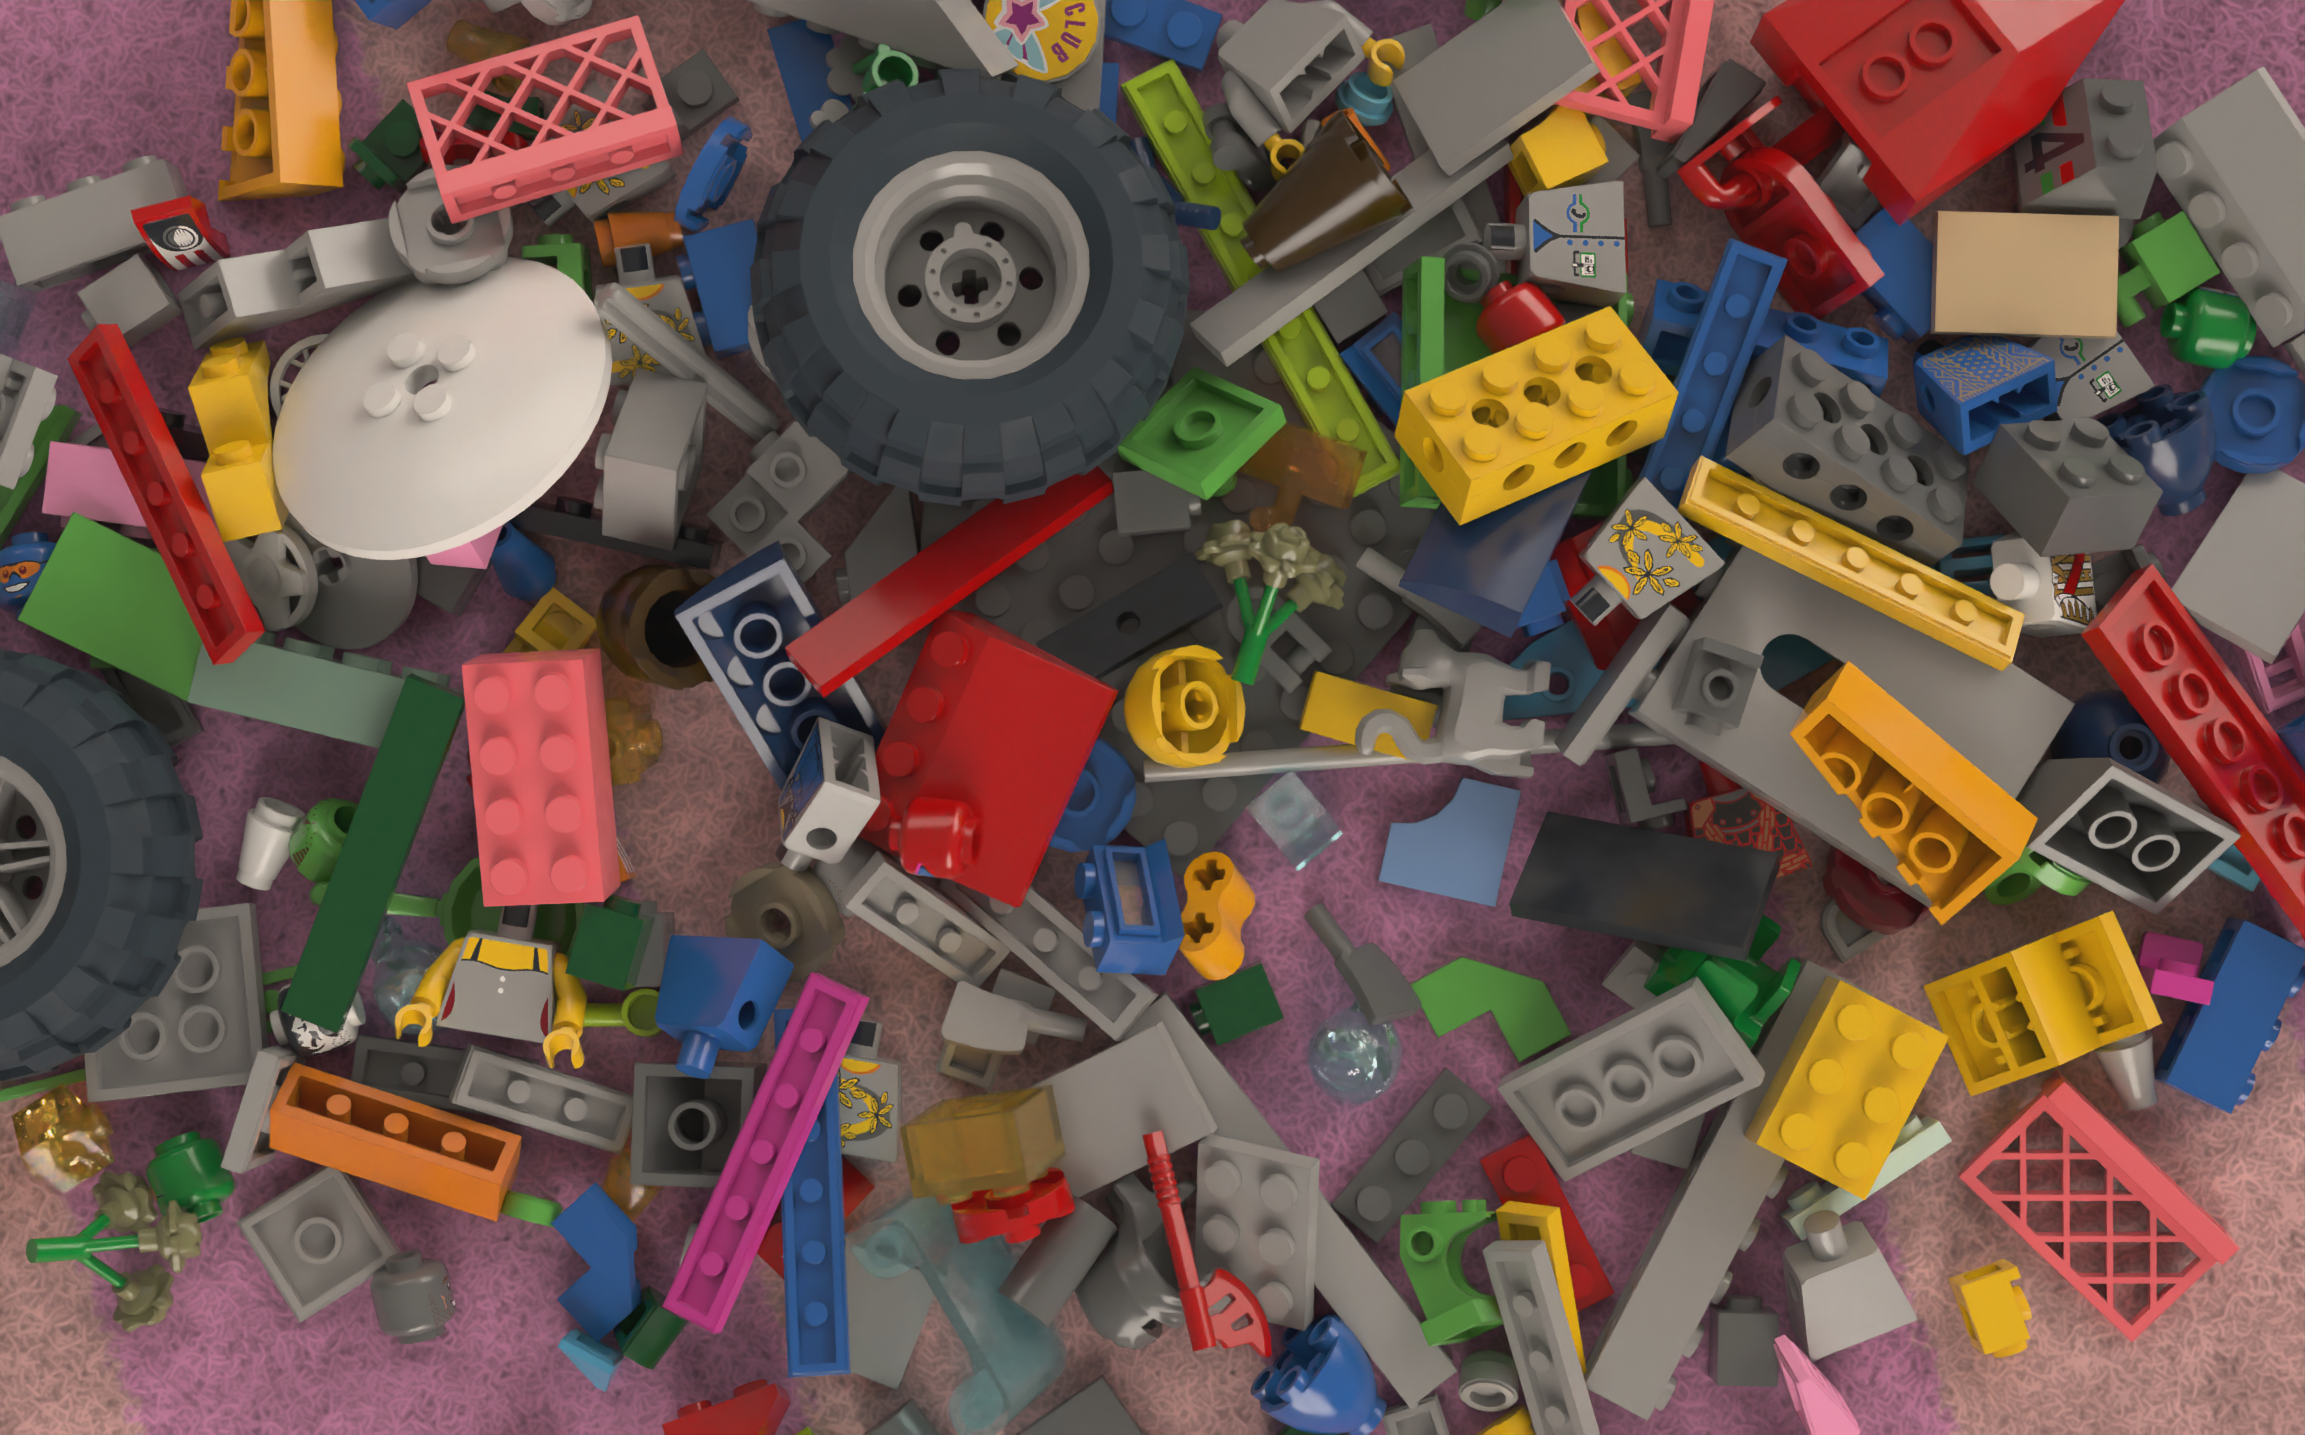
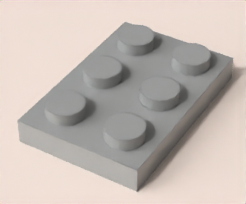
[1195,1134,1320,1331]

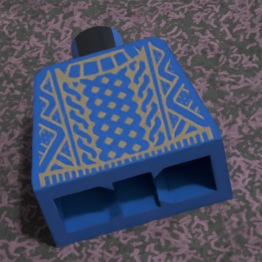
[1913,335,2058,455]

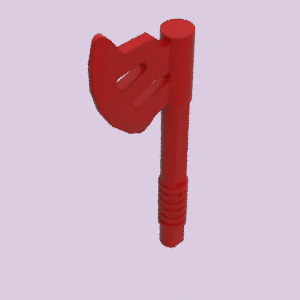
[1142,1131,1272,1358]

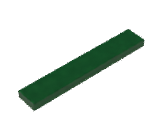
[281,673,465,1033]

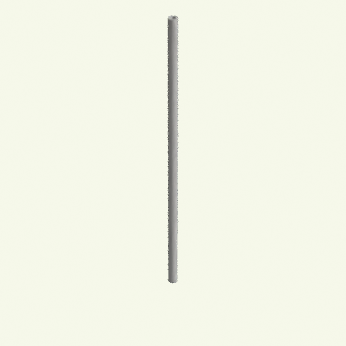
[1143,723,1675,783]

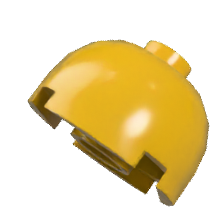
[1123,645,1246,768]

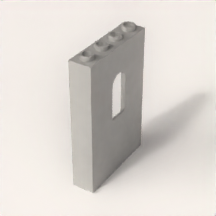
[1628,538,2075,907]

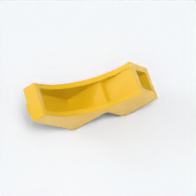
[1507,0,1642,197]
[188,337,289,542]

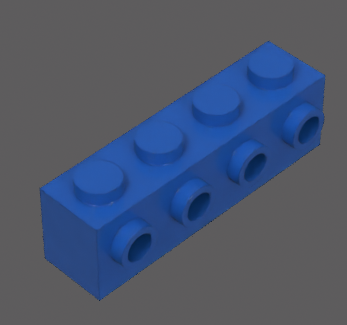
[1639,279,1889,398]

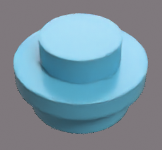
[1335,72,1393,127]

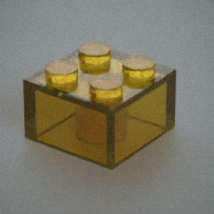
[899,1085,1066,1205]

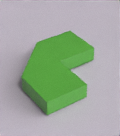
[1409,956,1571,1062]

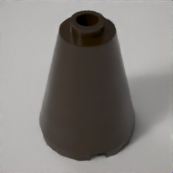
[1240,110,1414,272]

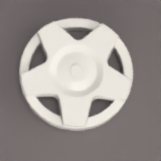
[223,524,318,632]

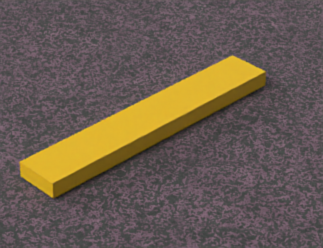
[1677,456,2025,672]

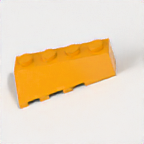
[218,0,345,202]
[1790,661,2038,926]

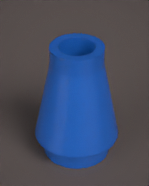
[490,521,556,601]

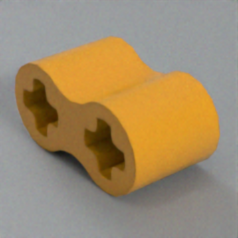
[1179,851,1255,981]

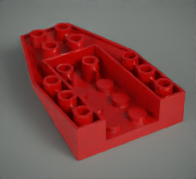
[1750,0,2125,226]

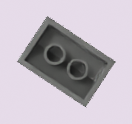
[2015,757,2241,915]

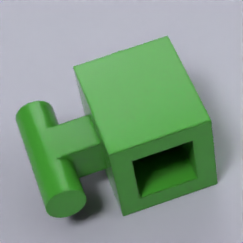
[2117,211,2220,328]

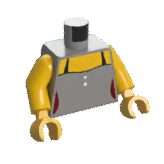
[395,904,587,1069]

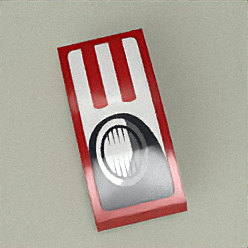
[130,195,231,272]

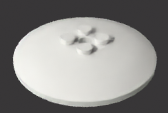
[272,257,612,560]

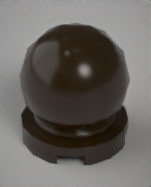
[595,564,716,690]

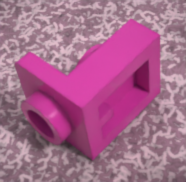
[2136,931,2214,1005]

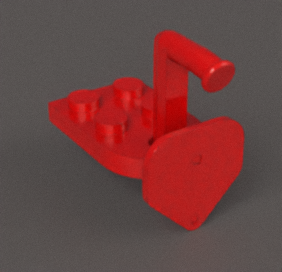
[1676,69,1885,320]

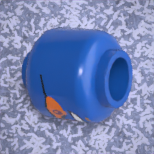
[0,532,57,622]

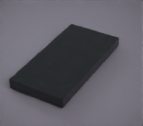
[1509,811,1780,961]

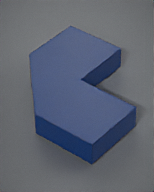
[551,1182,642,1343]

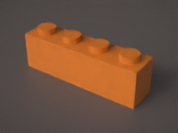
[269,1062,522,1222]

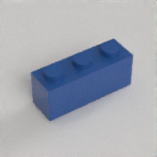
[2154,917,2305,1114]

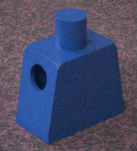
[655,935,794,1079]

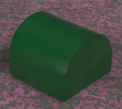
[613,1285,689,1369]

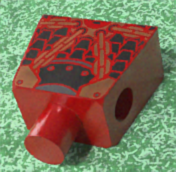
[1683,761,1813,878]

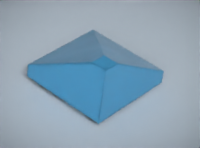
[558,1328,624,1392]

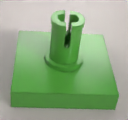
[1118,366,1287,500]

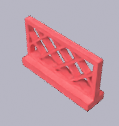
[1554,0,1714,144]
[406,15,684,224]
[1958,1070,2240,1342]

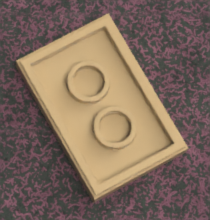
[1930,211,2119,339]

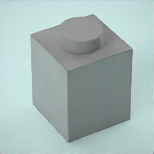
[77,254,183,347]

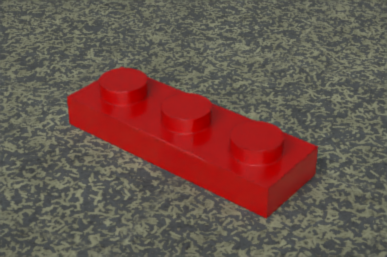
[1478,1133,1615,1313]

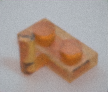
[1237,422,1368,531]

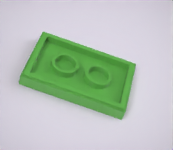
[18,512,202,701]

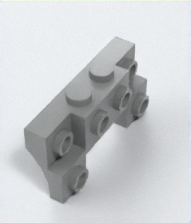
[706,413,853,584]

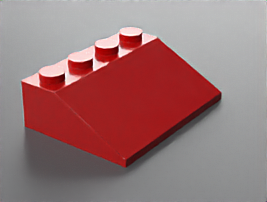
[858,610,1119,908]

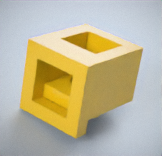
[1948,1259,2032,1358]

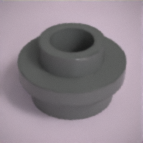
[1443,242,1499,303]

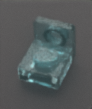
[1248,772,1343,871]

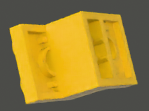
[1923,910,2162,1097]

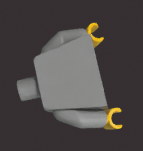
[1217,0,1405,181]

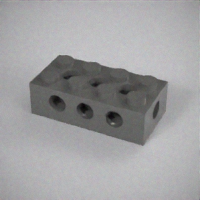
[1726,335,1970,567]

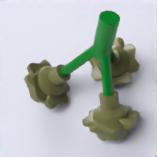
[1195,520,1346,686]
[26,1171,202,1333]

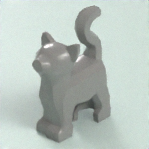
[1355,629,1551,779]

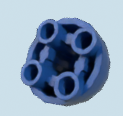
[1250,1313,1387,1435]

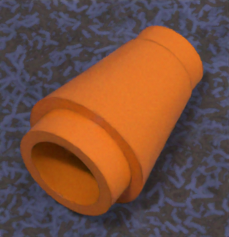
[593,211,684,268]

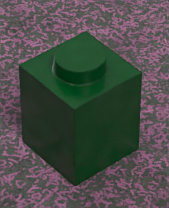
[565,894,655,991]
[1188,960,1284,1046]

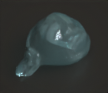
[371,915,450,1036]
[1307,998,1402,1104]

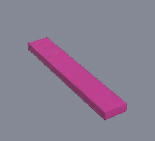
[662,972,870,1333]

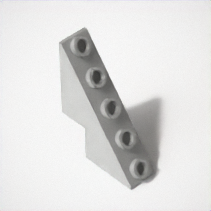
[747,0,1019,80]
[177,215,458,350]

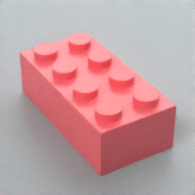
[461,648,621,907]

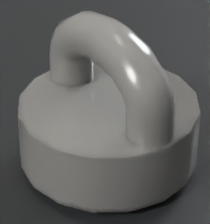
[1458,1350,1519,1412]

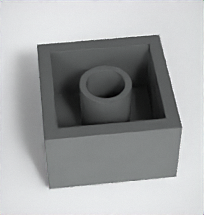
[1972,417,2163,557]

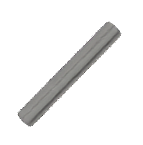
[594,283,779,442]

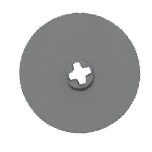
[258,512,418,649]

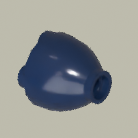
[2096,384,2217,516]
[2050,689,2171,784]

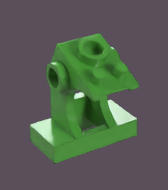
[1400,1199,1504,1347]

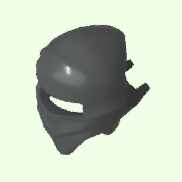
[1075,1173,1209,1350]

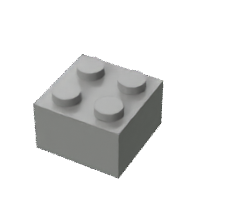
[594,368,708,551]

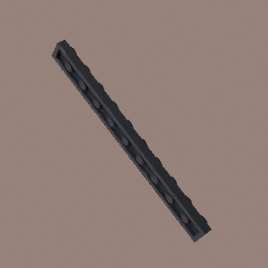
[158,408,723,570]

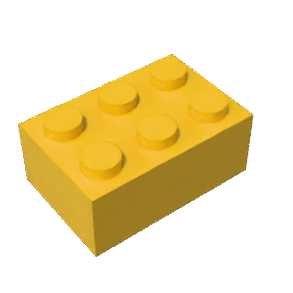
[1744,976,1950,1200]

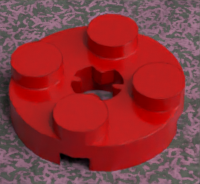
[951,1167,1076,1244]

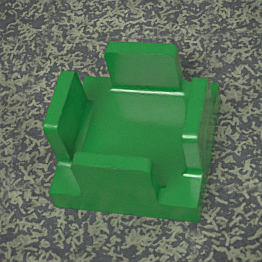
[1643,914,1801,1049]

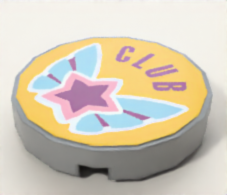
[983,0,1103,85]

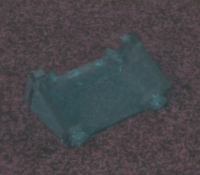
[844,1171,1067,1435]

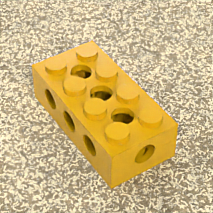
[1394,306,1679,525]

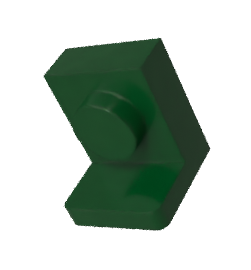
[347,99,437,194]

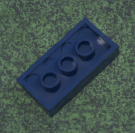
[1399,468,1595,638]
[674,540,887,791]

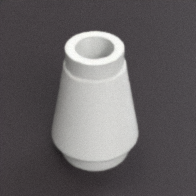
[236,797,305,890]

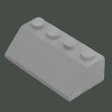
[2153,66,2305,348]

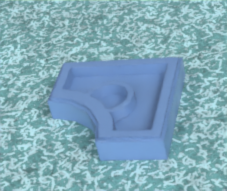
[1378,778,1521,907]

